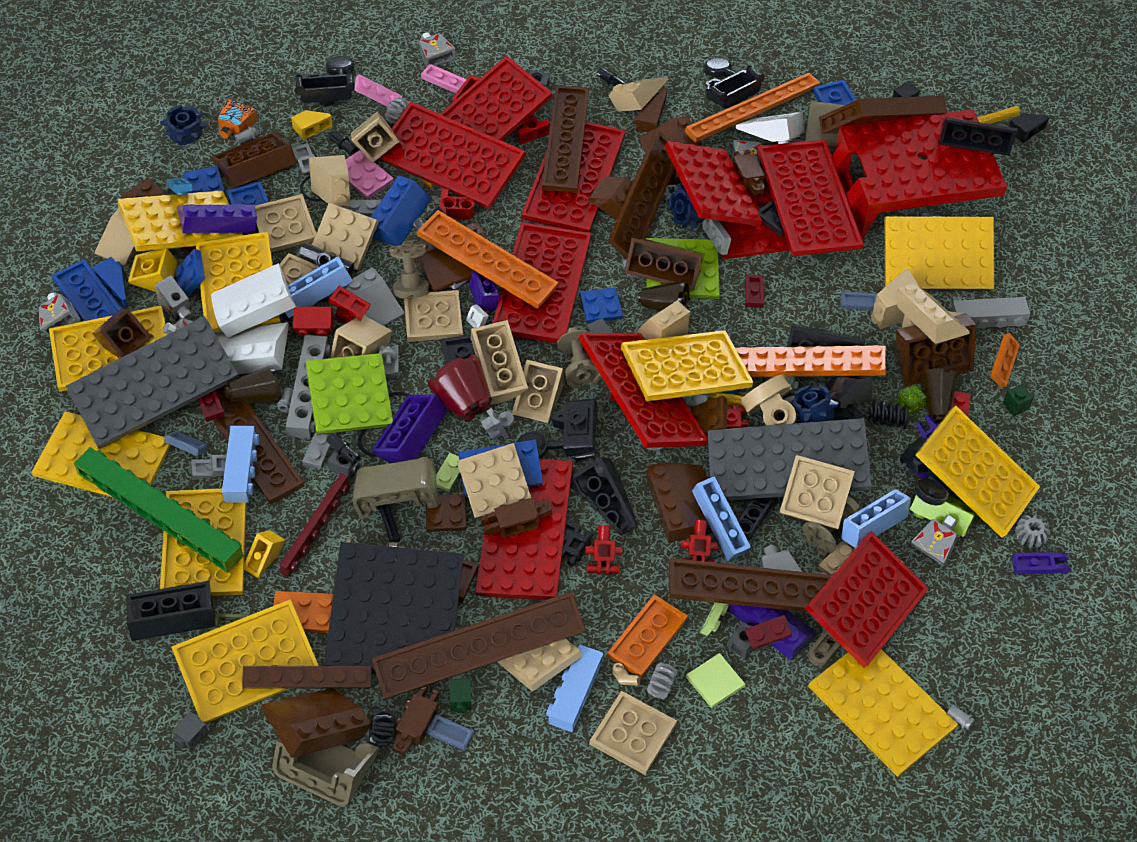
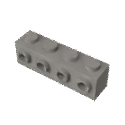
[950,297,1030,329]

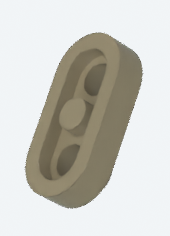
[808,631,841,666]

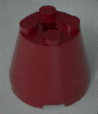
[428,354,492,422]

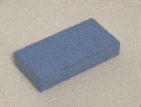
[841,291,877,310]
[164,431,209,456]
[426,714,474,751]

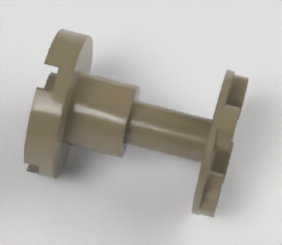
[389,241,429,298]
[557,327,602,388]
[801,496,860,556]

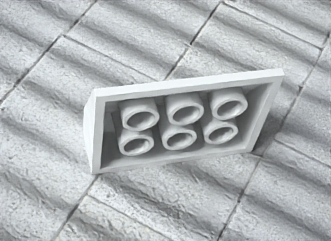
[736,112,805,144]
[211,263,296,338]
[215,322,289,374]

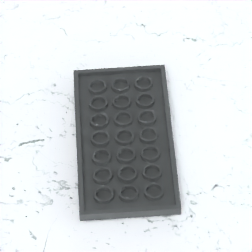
[66,316,239,449]
[708,418,871,501]

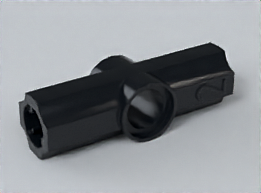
[299,243,354,275]

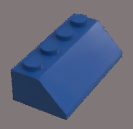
[370,175,431,246]
[458,439,543,497]

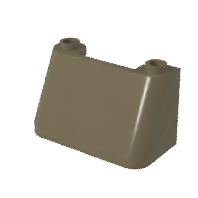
[353,457,438,518]
[272,738,378,806]

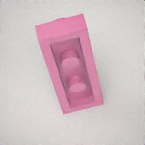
[421,64,466,94]
[354,74,402,107]

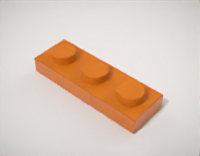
[990,333,1020,387]

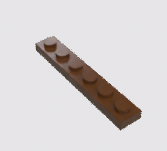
[242,666,371,689]

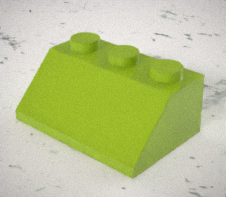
[909,495,977,537]

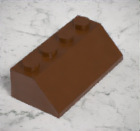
[624,237,705,290]

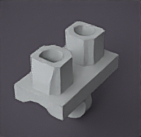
[379,345,399,379]
[481,408,514,440]

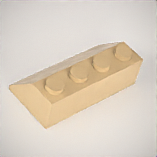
[898,284,969,344]
[471,320,528,405]

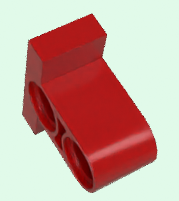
[517,114,550,145]
[439,189,475,220]
[329,285,371,324]

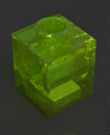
[897,384,926,416]

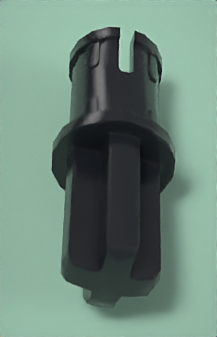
[597,67,626,86]
[329,131,359,156]
[326,433,361,465]

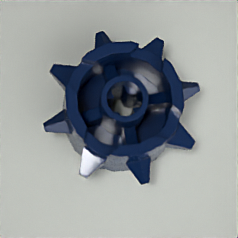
[160,105,208,145]
[668,184,705,229]
[790,385,838,423]

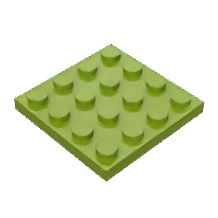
[646,238,719,299]
[305,353,393,434]

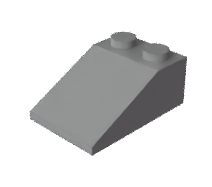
[343,267,405,326]

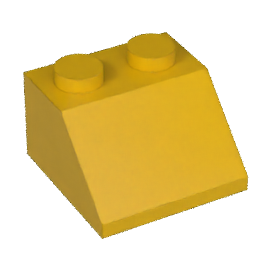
[128,249,178,292]

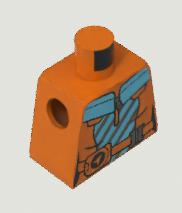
[218,99,258,139]

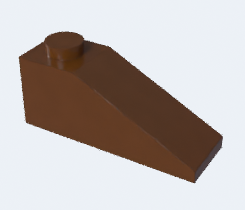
[634,88,668,133]

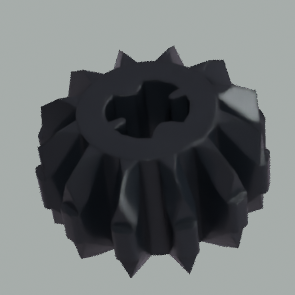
[369,709,395,746]

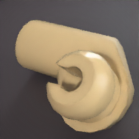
[612,663,640,686]

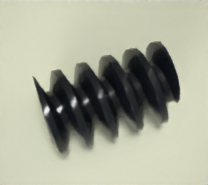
[867,399,909,429]

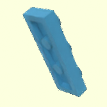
[166,178,192,195]

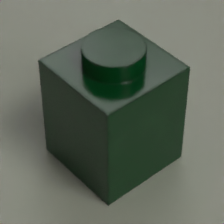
[1003,384,1034,416]
[449,678,472,713]

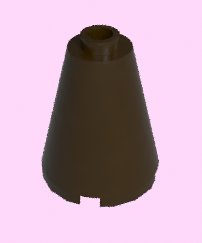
[638,281,690,311]
[224,366,280,404]
[919,368,958,423]

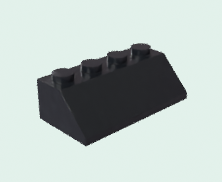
[938,117,1017,156]
[787,323,866,347]
[126,581,215,641]

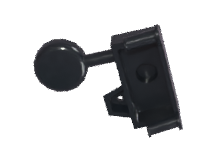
[295,56,355,106]
[704,57,765,108]
[517,399,598,463]
[900,438,955,506]

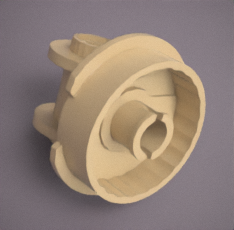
[741,375,797,426]

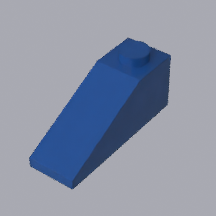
[93,257,129,309]

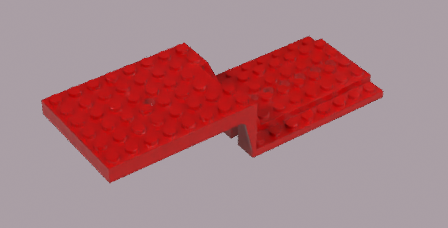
[719,109,1007,260]

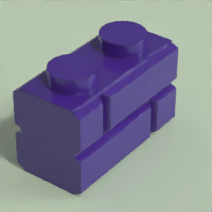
[469,271,500,311]

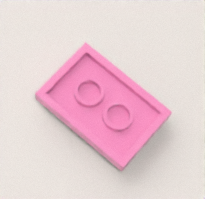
[345,150,394,200]

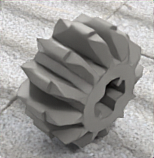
[385,97,410,126]
[1015,514,1050,549]
[647,663,677,700]

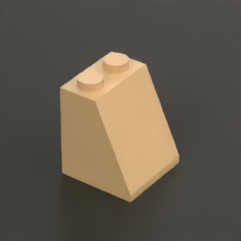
[351,111,399,163]
[309,155,350,207]
[871,269,919,329]
[635,300,690,340]
[330,316,392,358]

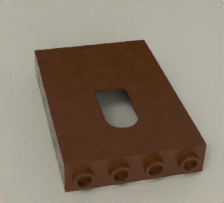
[819,96,947,134]

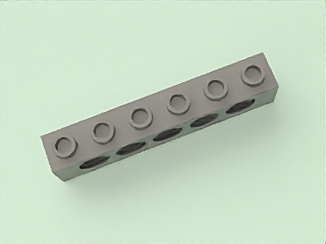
[286,335,331,438]

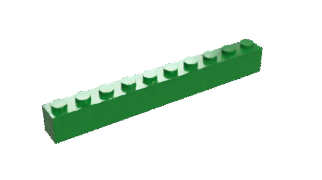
[74,447,243,573]

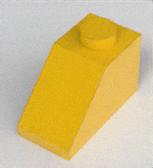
[291,110,333,140]
[244,530,285,578]

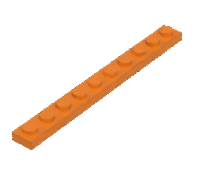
[685,73,820,143]

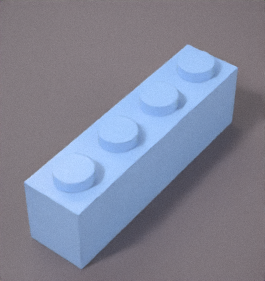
[285,257,353,318]
[222,426,259,503]
[692,476,751,561]
[841,489,911,547]
[546,645,603,732]

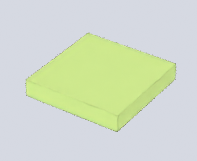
[686,653,745,708]

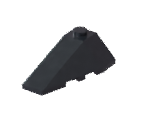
[571,457,638,535]

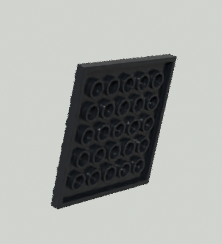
[324,542,464,671]

